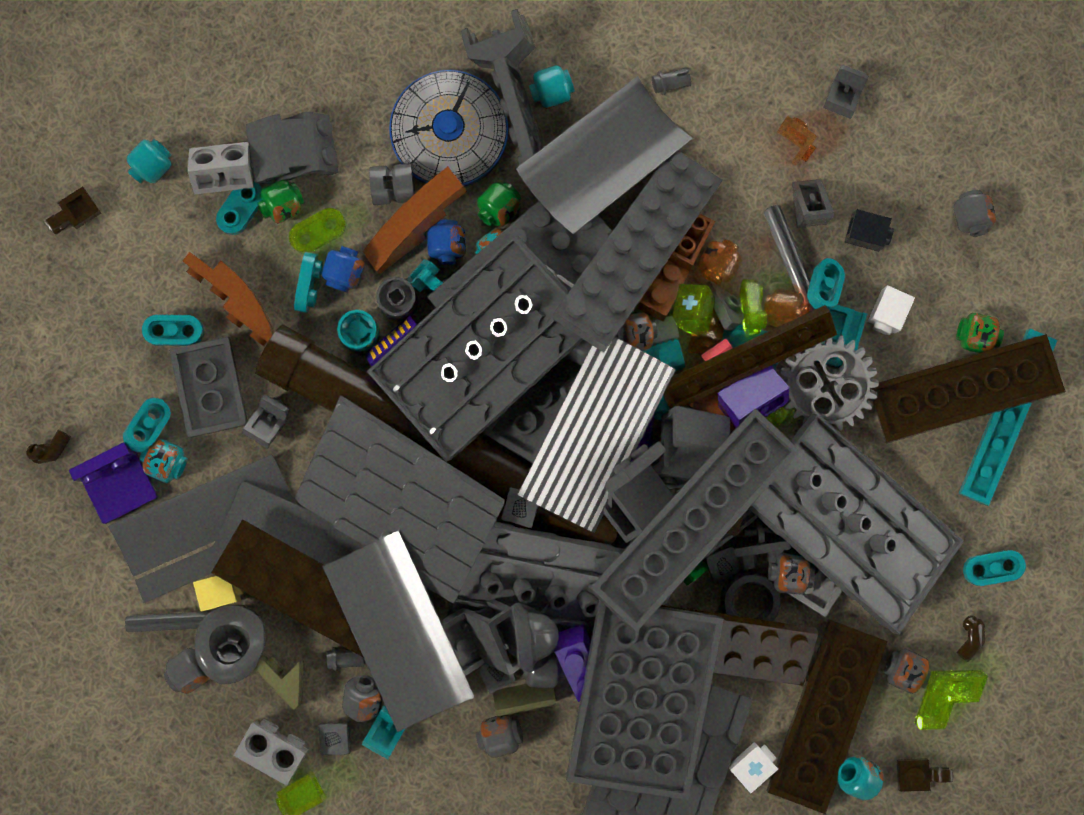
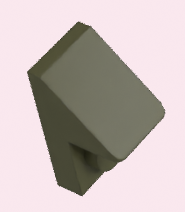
[254,655,304,710]

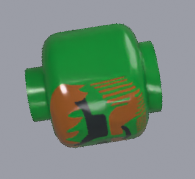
[257,179,304,224]
[477,182,521,227]
[956,312,1004,353]

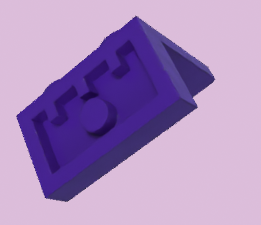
[68,442,158,524]

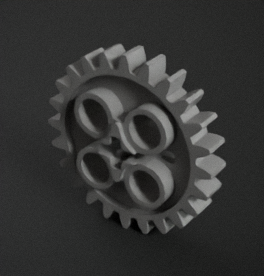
[781,335,879,431]

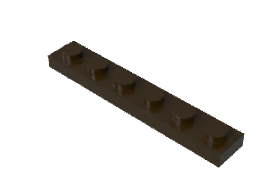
[663,305,838,409]

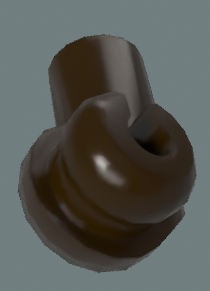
[26,429,71,464]
[956,615,985,662]

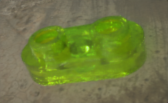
[289,208,346,254]
[739,279,767,334]

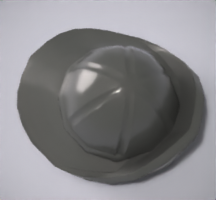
[511,602,559,672]
[195,605,265,684]

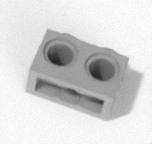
[187,142,254,195]
[233,719,309,786]

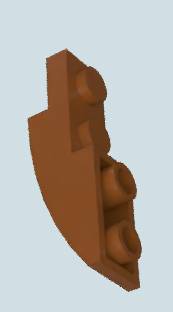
[637,214,716,322]
[183,252,275,346]

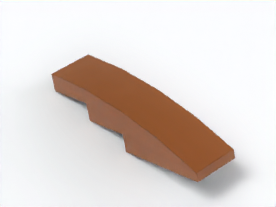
[362,166,467,274]

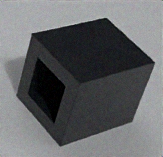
[844,209,894,252]

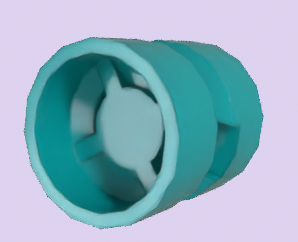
[337,309,380,353]

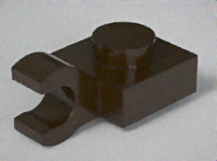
[44,186,101,235]
[897,758,953,792]

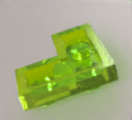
[914,670,988,730]

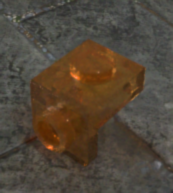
[777,116,817,166]
[687,306,723,356]

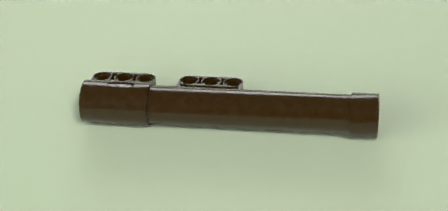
[255,324,619,545]

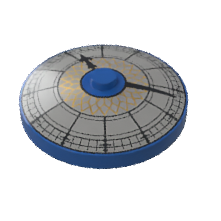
[390,70,508,187]

